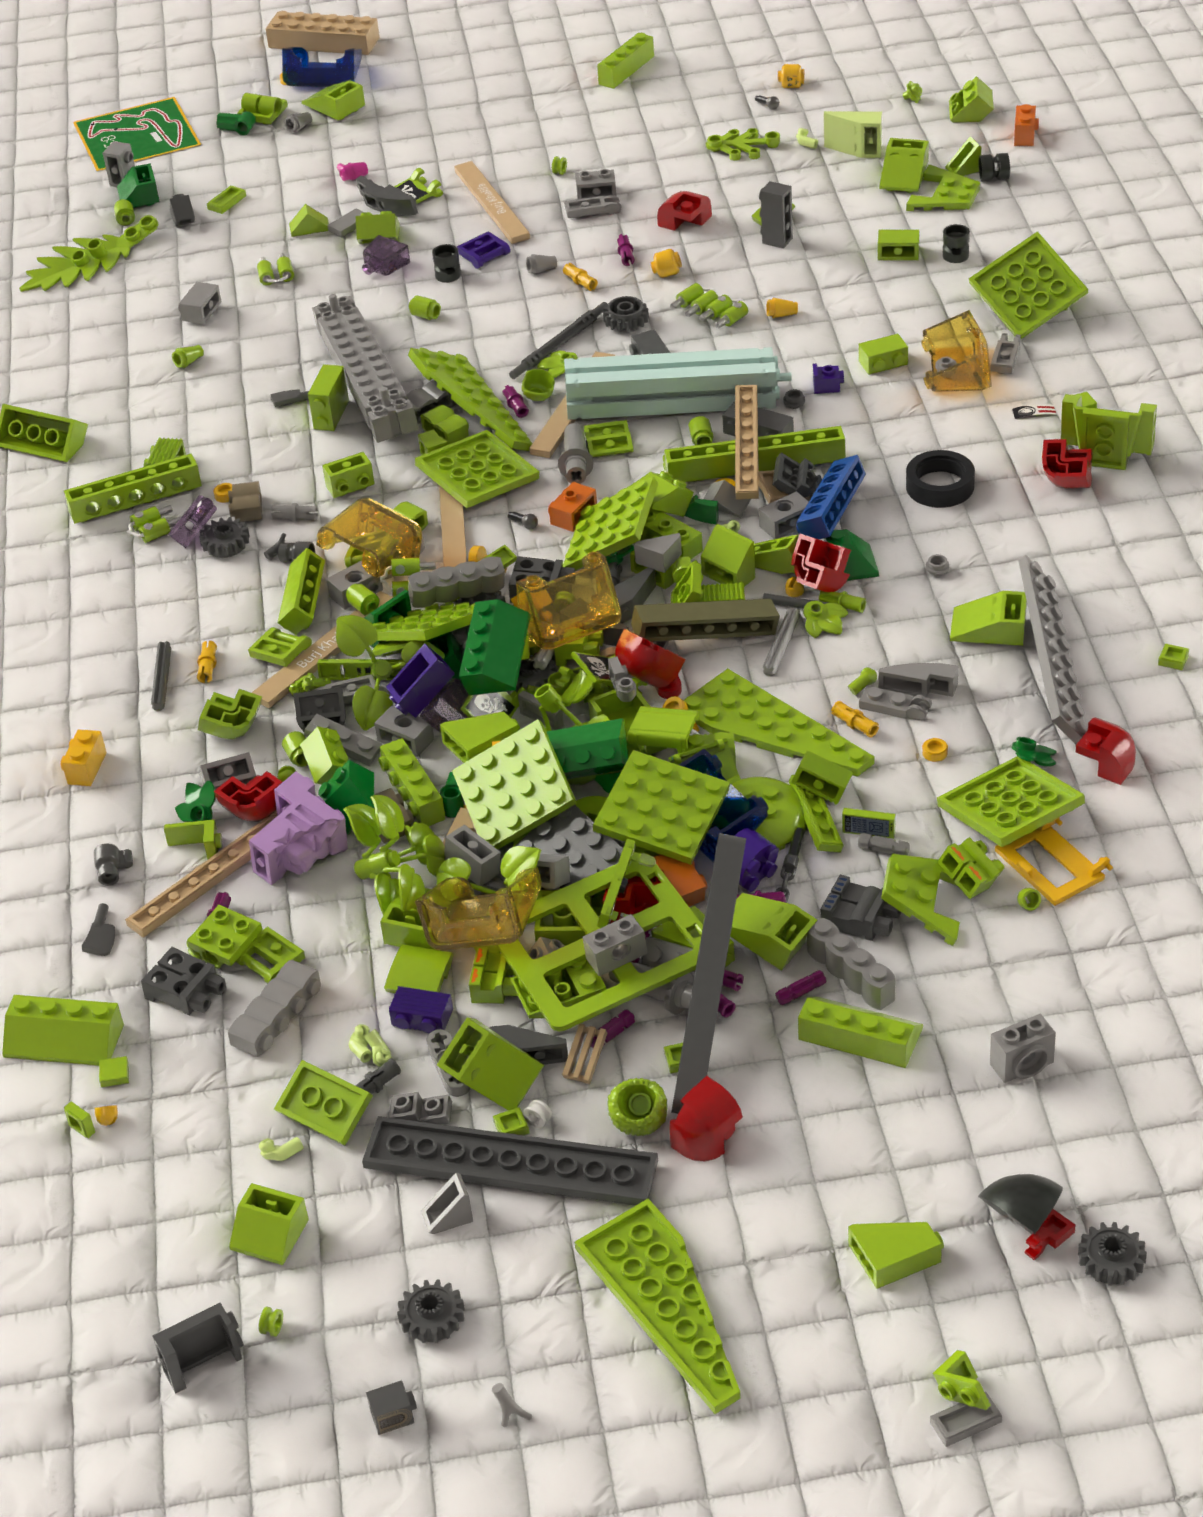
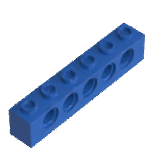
[796,455,866,539]

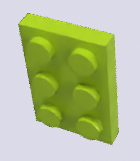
[274,1060,373,1146]

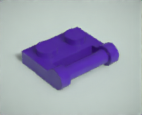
[457,231,511,269]

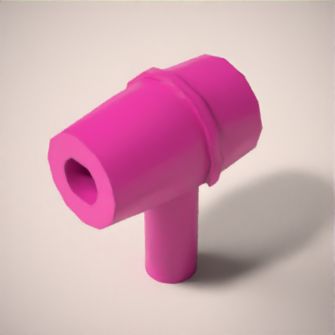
[337,162,368,181]

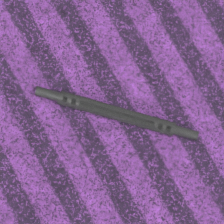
[509,302,608,379]

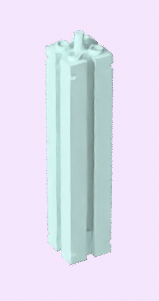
[564,347,792,420]

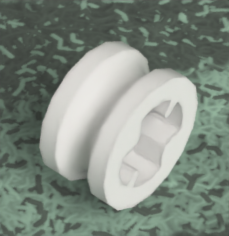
[523,1099,552,1128]

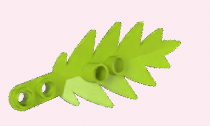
[19,215,159,292]

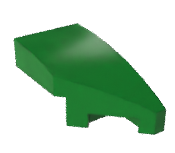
[684,495,719,525]

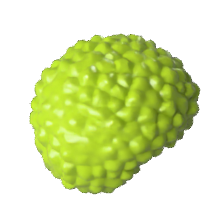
[607,1078,668,1136]

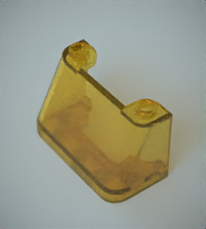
[921,310,992,392]
[316,498,422,578]
[516,551,621,649]
[415,867,542,950]

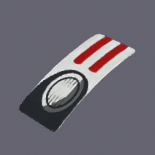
[1012,404,1056,419]

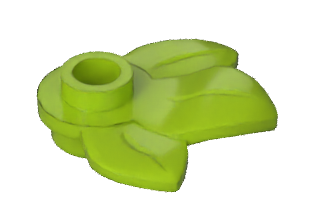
[537,350,578,378]
[803,601,848,638]

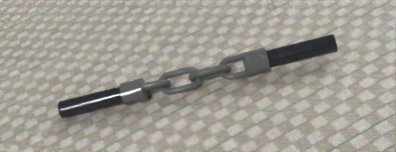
[775,827,805,903]

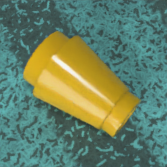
[766,297,798,318]

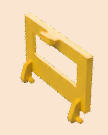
[995,817,1113,906]

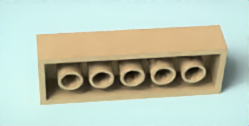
[266,11,380,55]

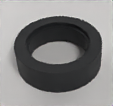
[906,450,975,508]

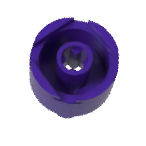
[735,828,779,892]

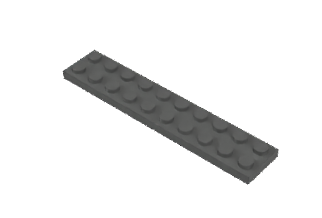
[362,1116,658,1205]

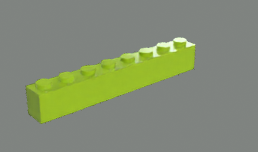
[664,426,846,482]

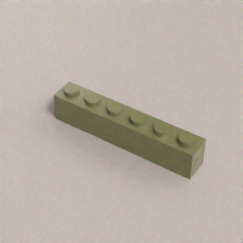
[631,599,780,641]

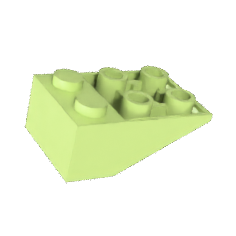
[824,111,882,158]

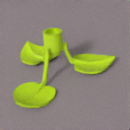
[336,615,445,731]
[534,669,610,732]
[368,795,445,912]
[343,804,435,915]
[437,846,541,954]

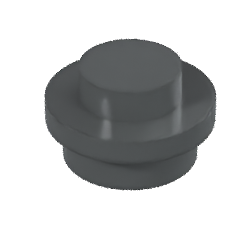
[783,389,805,409]

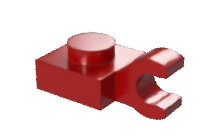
[1025,1209,1076,1260]

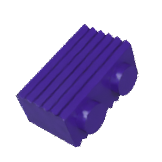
[389,986,453,1033]

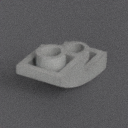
[389,1092,452,1125]

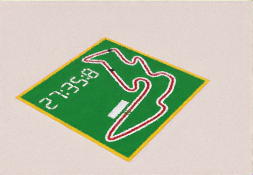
[73,97,201,171]

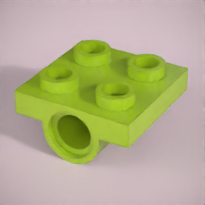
[237,93,288,125]
[187,905,263,969]

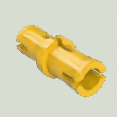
[563,263,598,291]
[197,641,217,683]
[831,701,879,737]

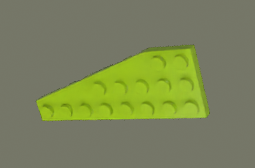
[408,348,533,451]
[684,668,875,777]
[574,1198,741,1414]

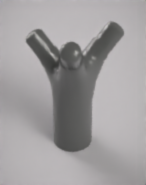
[264,533,295,560]

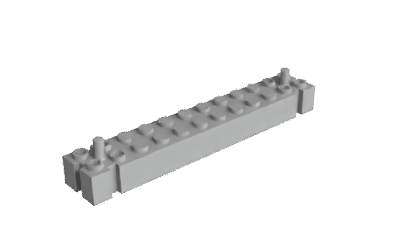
[312,294,419,443]

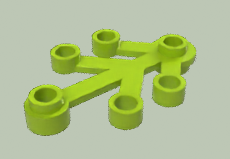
[706,128,780,161]

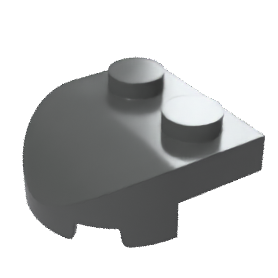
[772,453,822,498]
[293,687,346,732]

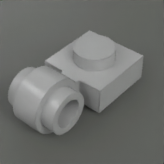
[608,657,637,702]

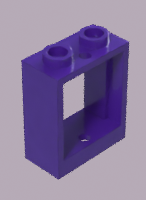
[386,643,455,718]

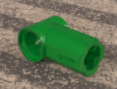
[216,111,256,135]
[440,772,464,818]

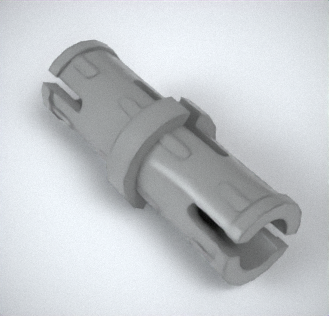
[271,503,318,521]

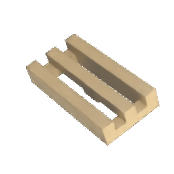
[562,1024,607,1084]

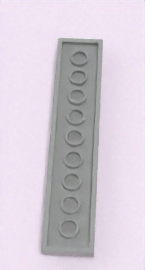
[1018,555,1088,744]

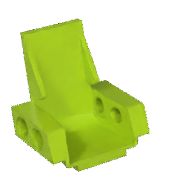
[1061,394,1157,470]

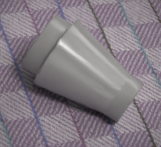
[285,112,312,133]
[526,254,557,275]

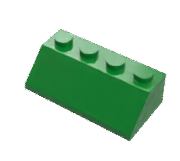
[459,599,531,696]
[547,718,629,779]

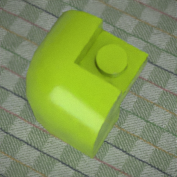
[198,689,262,740]

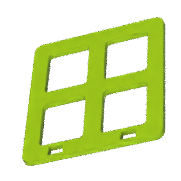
[487,853,703,1032]

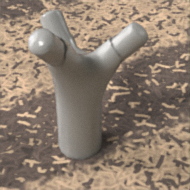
[492,1383,532,1427]

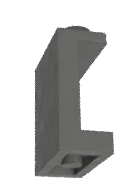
[152,1302,244,1394]

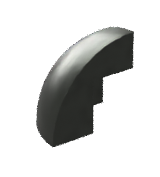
[978,1174,1063,1234]

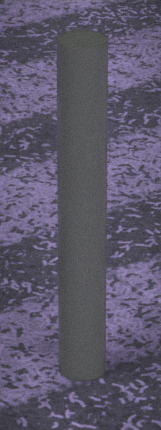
[763,593,829,608]

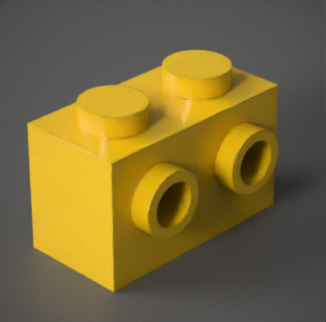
[61,729,107,786]

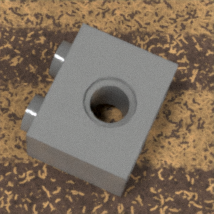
[990,1013,1056,1083]

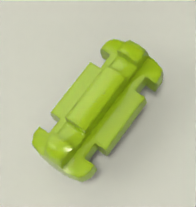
[288,673,316,697]
[302,677,331,692]

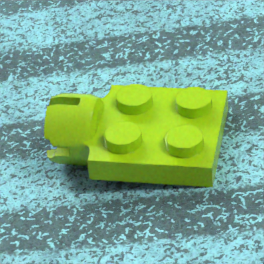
[671,556,703,603]

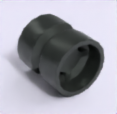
[979,153,1010,181]
[943,224,970,263]
[432,244,461,283]

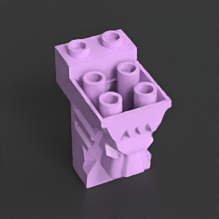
[249,772,348,885]

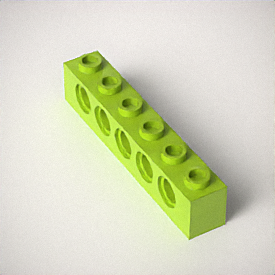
[63,453,202,524]

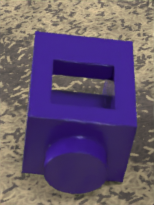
[812,363,844,394]

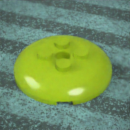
[708,777,807,851]

